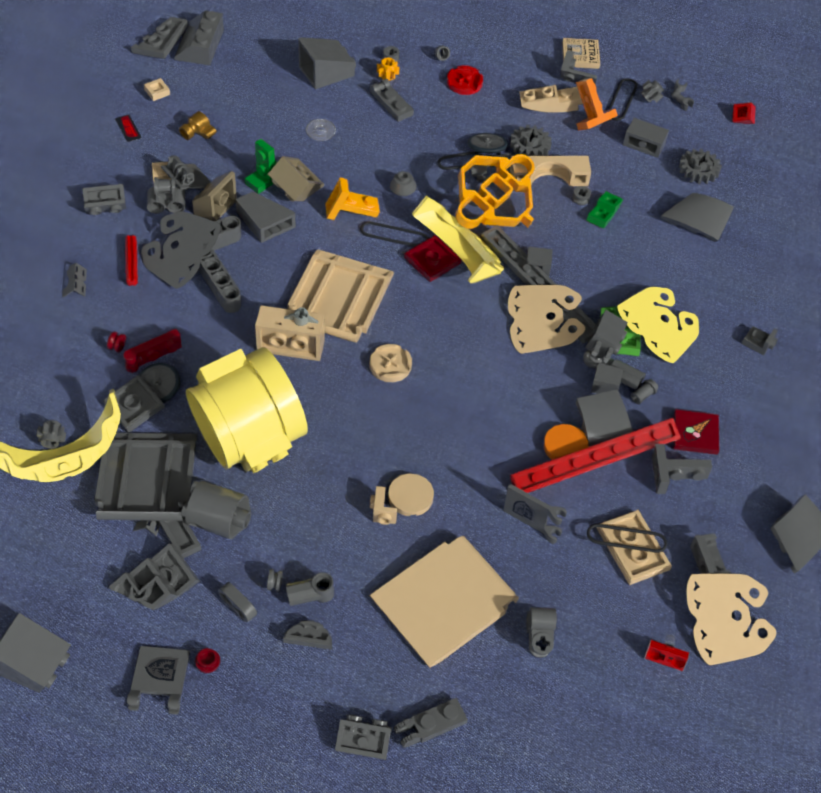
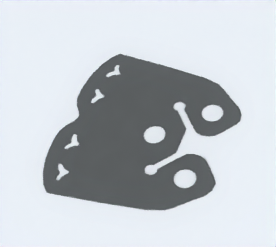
[141,212,220,289]

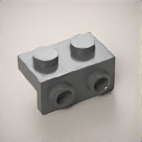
[83,184,126,215]

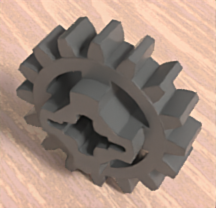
[510,125,552,156]
[679,148,722,184]

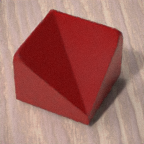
[733,102,756,124]

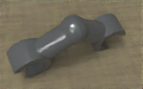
[671,79,694,111]

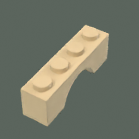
[510,156,591,186]

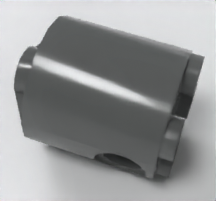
[181,480,251,540]

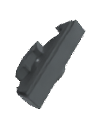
[283,620,332,650]

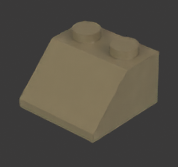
[268,156,325,202]
[192,171,237,221]

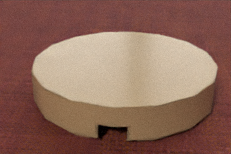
[369,344,412,382]
[388,474,434,516]

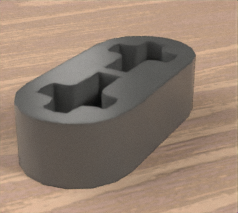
[218,582,257,623]

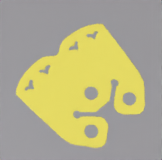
[617,287,699,363]

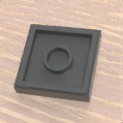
[103,375,165,433]

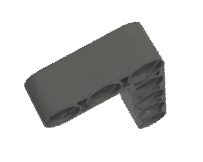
[198,216,242,313]

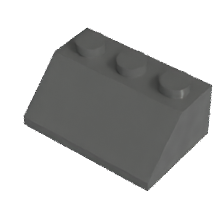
[174,10,224,65]

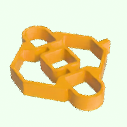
[455,154,535,229]

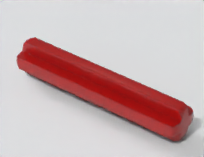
[125,235,138,286]

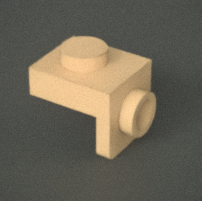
[370,486,397,525]

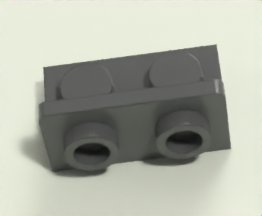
[335,714,392,760]

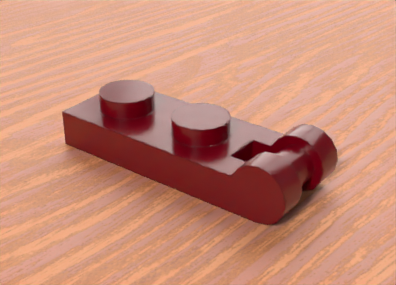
[123,329,182,373]

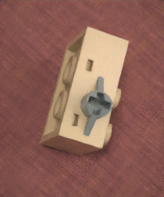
[255,306,325,361]

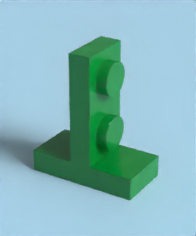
[245,139,277,194]

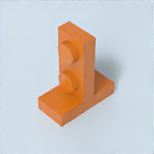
[576,78,618,131]

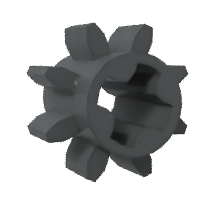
[641,80,664,103]
[36,420,66,449]

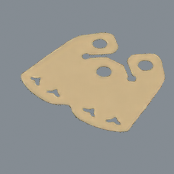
[508,285,585,354]
[686,574,776,666]

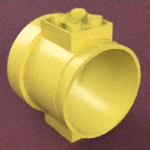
[186,347,308,473]

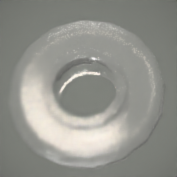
[306,119,336,141]

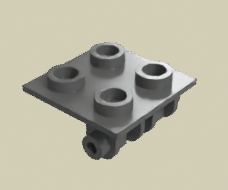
[161,155,211,190]

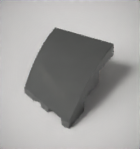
[660,193,734,242]
[575,389,637,456]
[771,494,821,574]
[109,543,200,610]

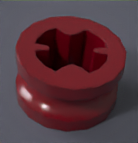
[107,331,126,353]

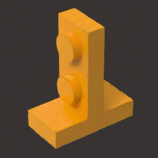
[325,177,380,220]

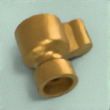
[179,111,217,140]

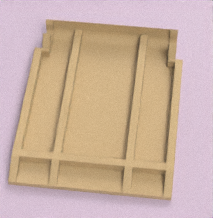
[288,249,394,343]
[370,536,519,668]

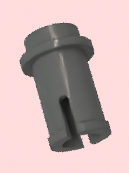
[631,379,658,405]

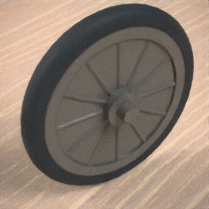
[467,133,508,154]
[139,363,180,403]

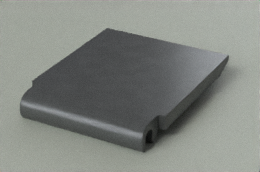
[95,433,197,521]

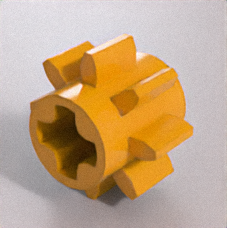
[377,57,400,81]

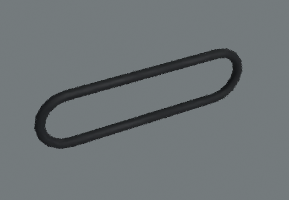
[608,78,637,121]
[438,151,501,170]
[360,221,428,247]
[587,524,668,553]

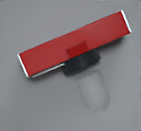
[644,635,690,671]

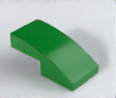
[586,191,623,229]

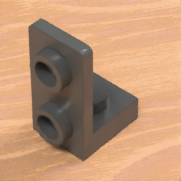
[561,50,597,85]

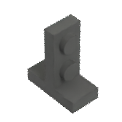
[651,444,712,494]

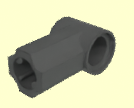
[285,572,335,606]

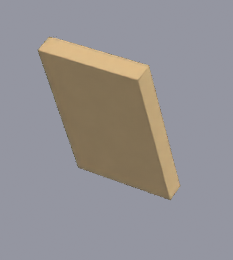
[597,510,672,585]

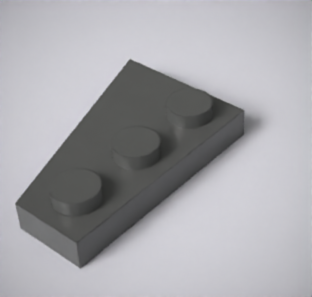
[131,17,188,59]

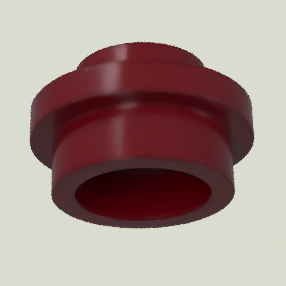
[195,648,220,673]

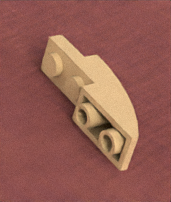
[519,85,583,112]

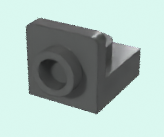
[742,326,778,356]

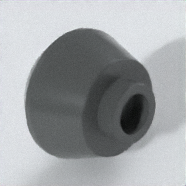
[390,171,416,197]

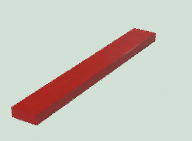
[509,418,681,493]

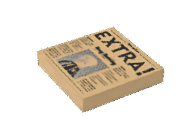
[562,38,600,69]

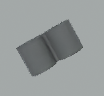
[147,177,186,214]
[526,607,557,658]

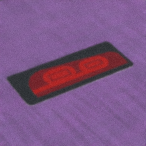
[115,114,142,142]

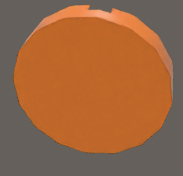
[544,424,588,460]

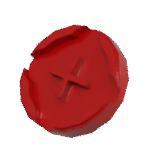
[447,65,483,95]

